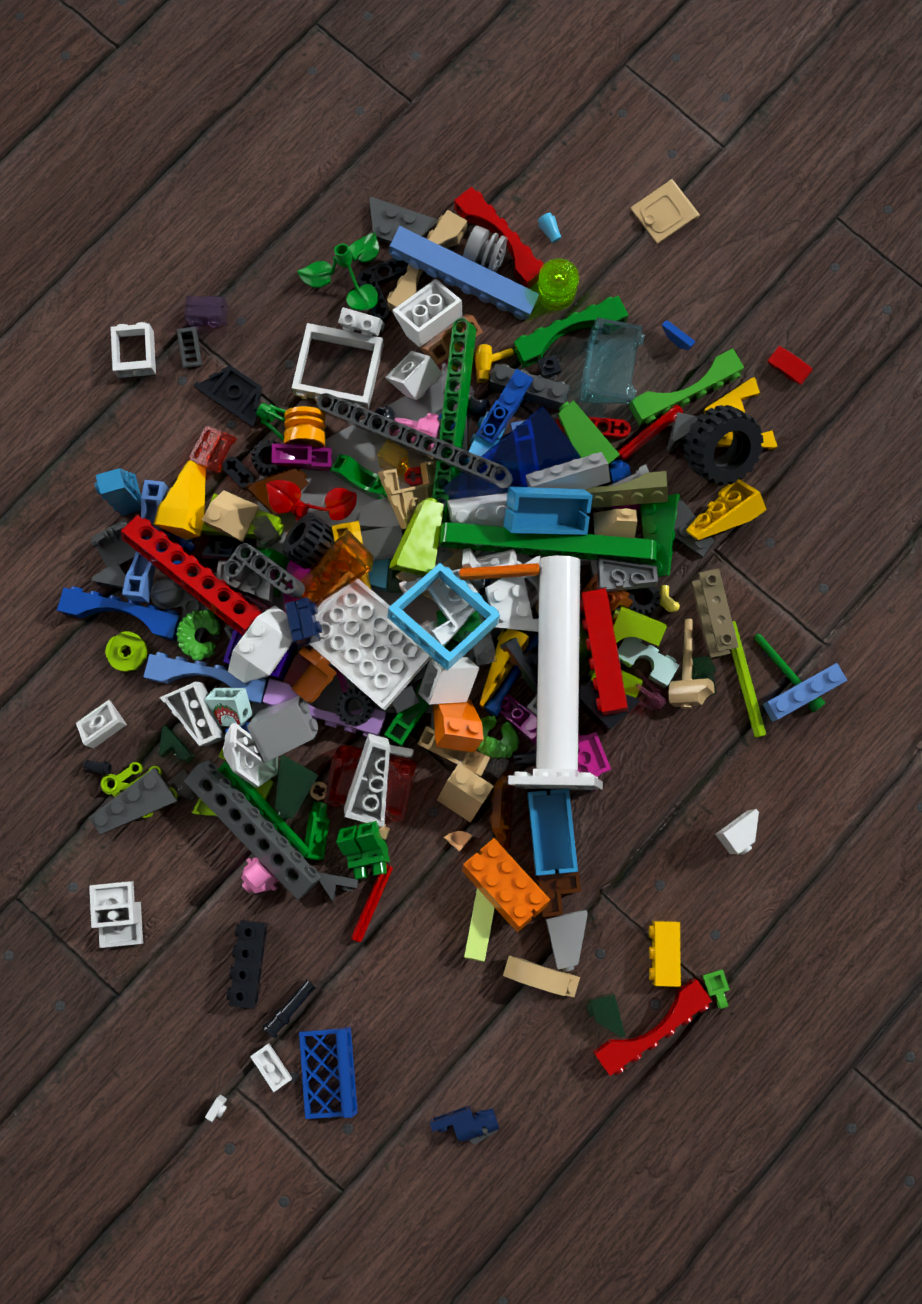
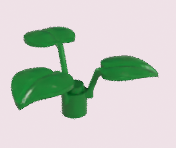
[297,232,379,311]

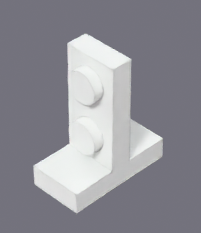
[462,548,517,589]

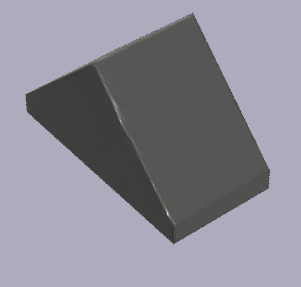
[91,562,126,590]

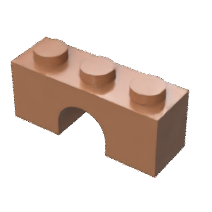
[420,314,483,365]

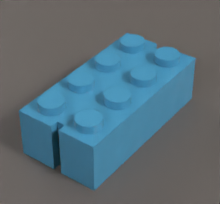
[504,487,593,535]
[527,788,578,876]

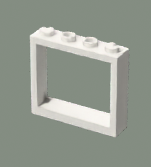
[292,323,384,410]

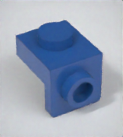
[608,460,631,484]

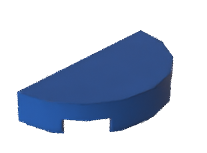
[662,320,695,350]

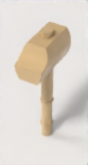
[669,619,714,709]

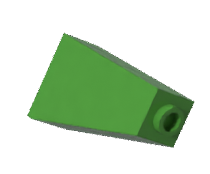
[558,400,620,465]

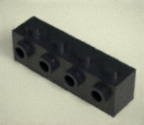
[227,920,268,1009]

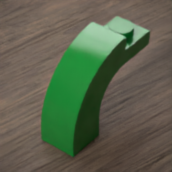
[330,454,388,500]

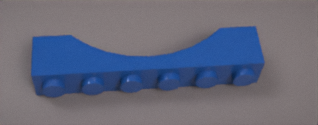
[57,586,181,642]

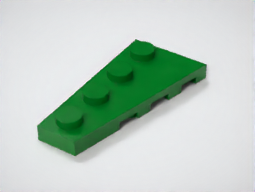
[640,494,680,578]

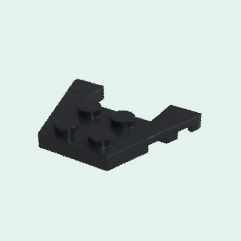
[500,632,539,694]

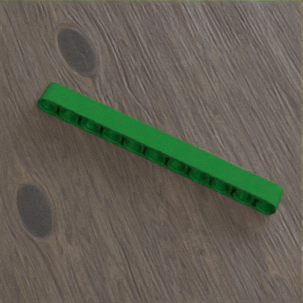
[432,318,476,530]
[440,522,657,564]

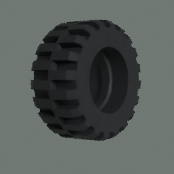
[684,405,763,486]

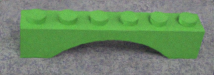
[629,349,744,426]

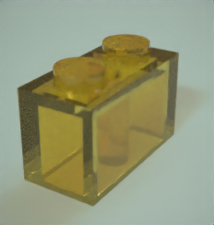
[377,439,410,479]

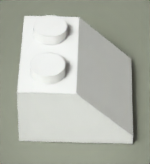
[385,351,442,400]
[715,809,759,855]

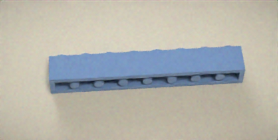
[389,226,539,321]

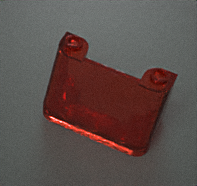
[324,745,417,821]

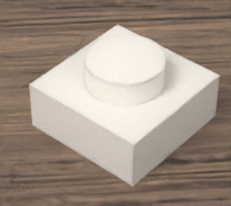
[205,1095,227,1122]

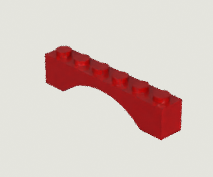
[454,186,545,289]
[593,978,712,1076]

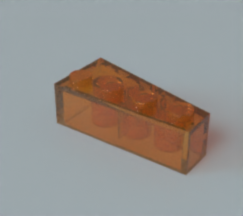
[299,529,374,605]

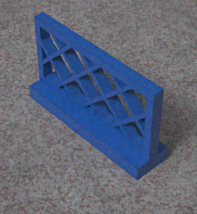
[299,1027,358,1119]

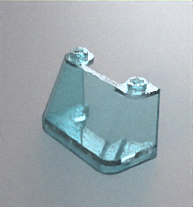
[579,317,644,404]

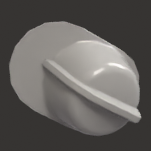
[151,577,184,609]

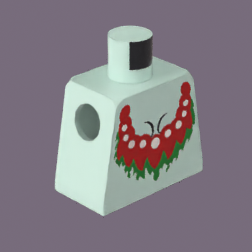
[204,688,252,726]

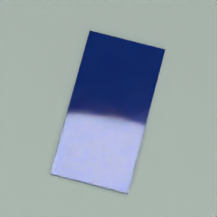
[442,406,581,500]

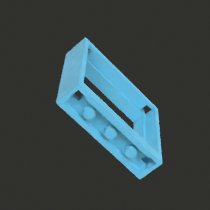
[387,563,500,671]

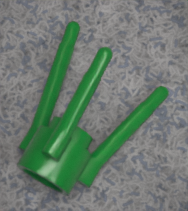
[256,403,286,442]

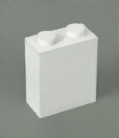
[418,657,480,704]

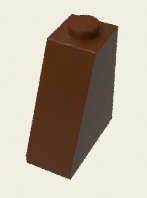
[245,468,309,516]

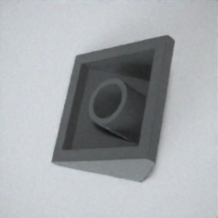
[666,412,698,454]
[361,525,403,562]

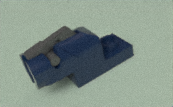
[430,1105,499,1144]

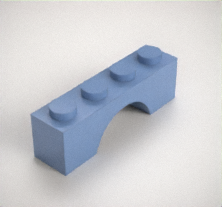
[762,663,847,722]

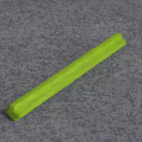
[731,621,766,738]

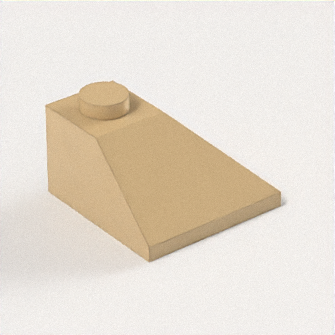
[202,491,260,542]
[593,508,637,538]

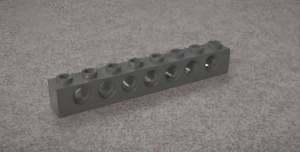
[184,760,322,900]

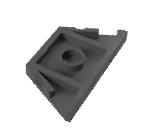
[369,197,438,244]

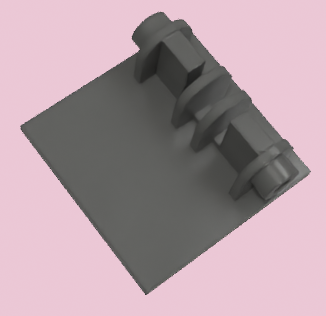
[91,518,136,567]

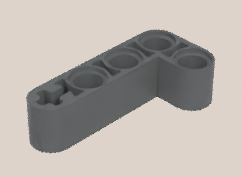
[224,543,305,598]

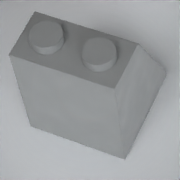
[247,696,318,762]

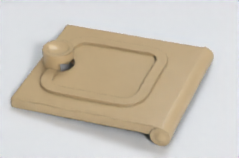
[630,179,700,244]

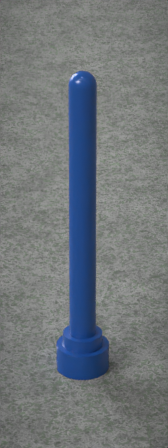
[484,634,538,717]

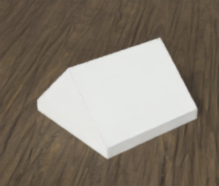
[76,700,127,748]

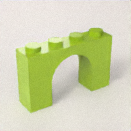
[588,606,667,698]

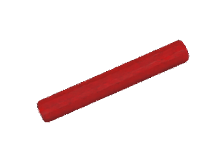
[618,404,683,460]
[351,864,393,942]

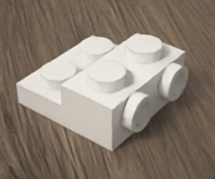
[338,307,385,338]

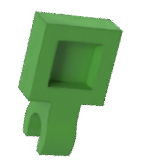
[702,969,729,1009]

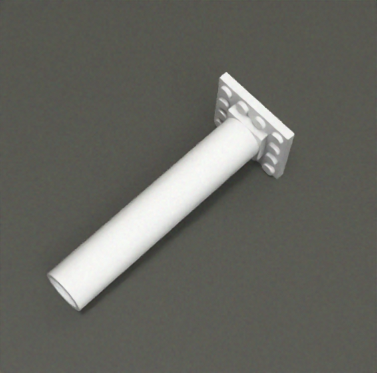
[508,556,603,790]

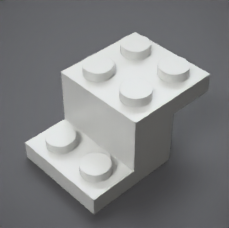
[89,881,143,948]

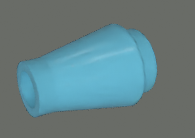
[538,212,562,243]

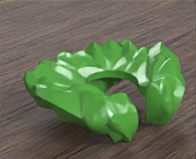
[176,610,221,660]
[477,716,519,759]

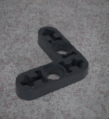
[358,258,409,322]

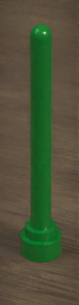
[754,634,826,713]

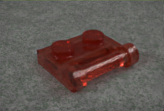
[188,425,237,473]

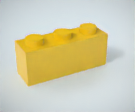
[649,921,681,986]

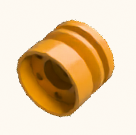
[284,406,326,448]

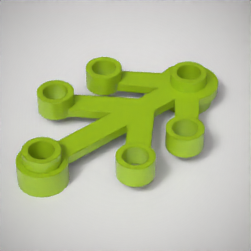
[101,762,179,818]

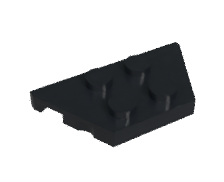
[193,365,262,429]

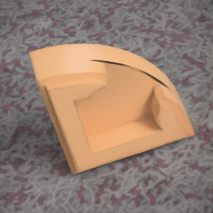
[444,831,472,851]

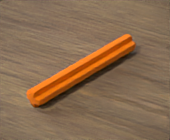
[459,563,540,580]

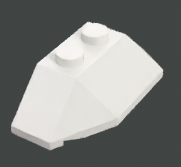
[228,606,293,683]
[223,723,278,787]

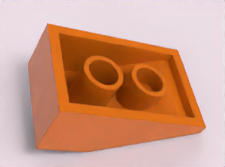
[433,699,484,752]

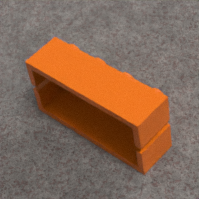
[462,838,550,933]

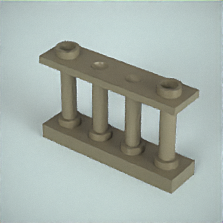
[691,569,739,659]

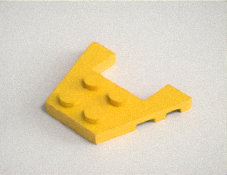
[704,377,778,450]

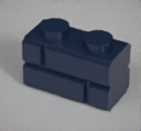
[285,597,322,647]

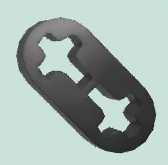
[223,457,255,490]

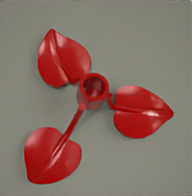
[266,480,357,538]

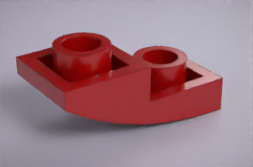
[768,346,813,385]

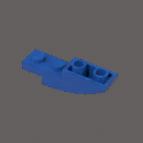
[476,368,533,444]

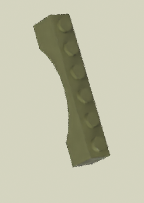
[579,471,668,509]

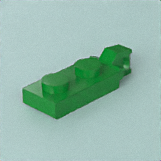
[304,802,330,860]

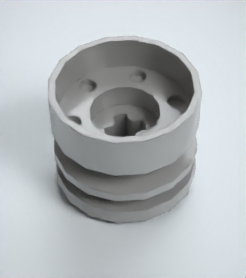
[463,225,508,273]

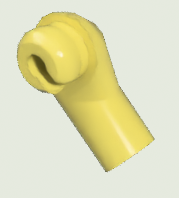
[659,585,680,612]

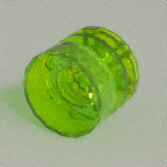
[537,258,579,310]

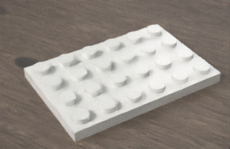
[309,572,432,711]

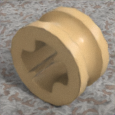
[310,782,329,800]

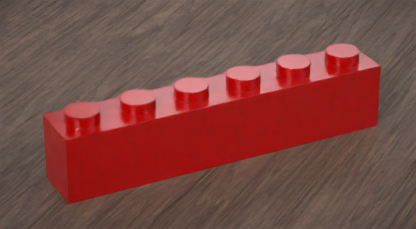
[580,588,629,716]

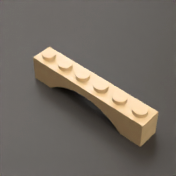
[387,210,467,312]

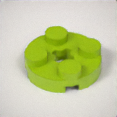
[105,631,147,672]

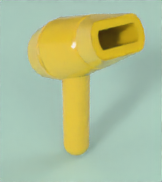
[475,344,514,383]

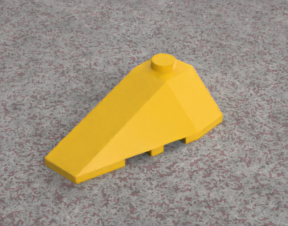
[153,460,206,540]
[686,479,767,540]
[480,629,529,709]

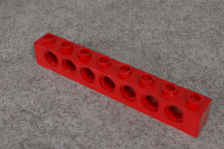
[121,515,262,636]

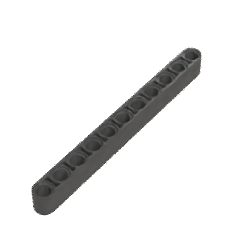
[317,393,513,488]

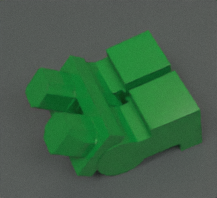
[336,821,390,879]

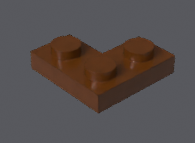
[538,871,581,917]

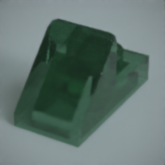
[692,656,717,696]
[159,725,195,762]

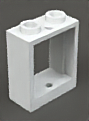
[111,322,156,378]

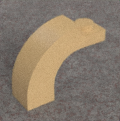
[417,726,490,776]
[503,955,580,997]

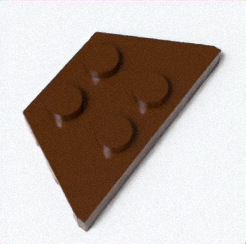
[489,770,514,849]

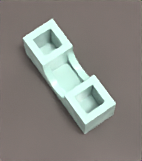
[618,637,679,688]

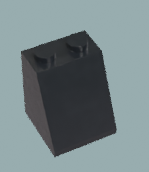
[579,680,640,733]

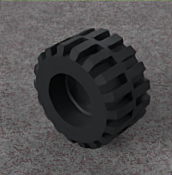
[282,513,333,569]

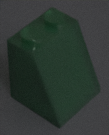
[275,755,318,820]

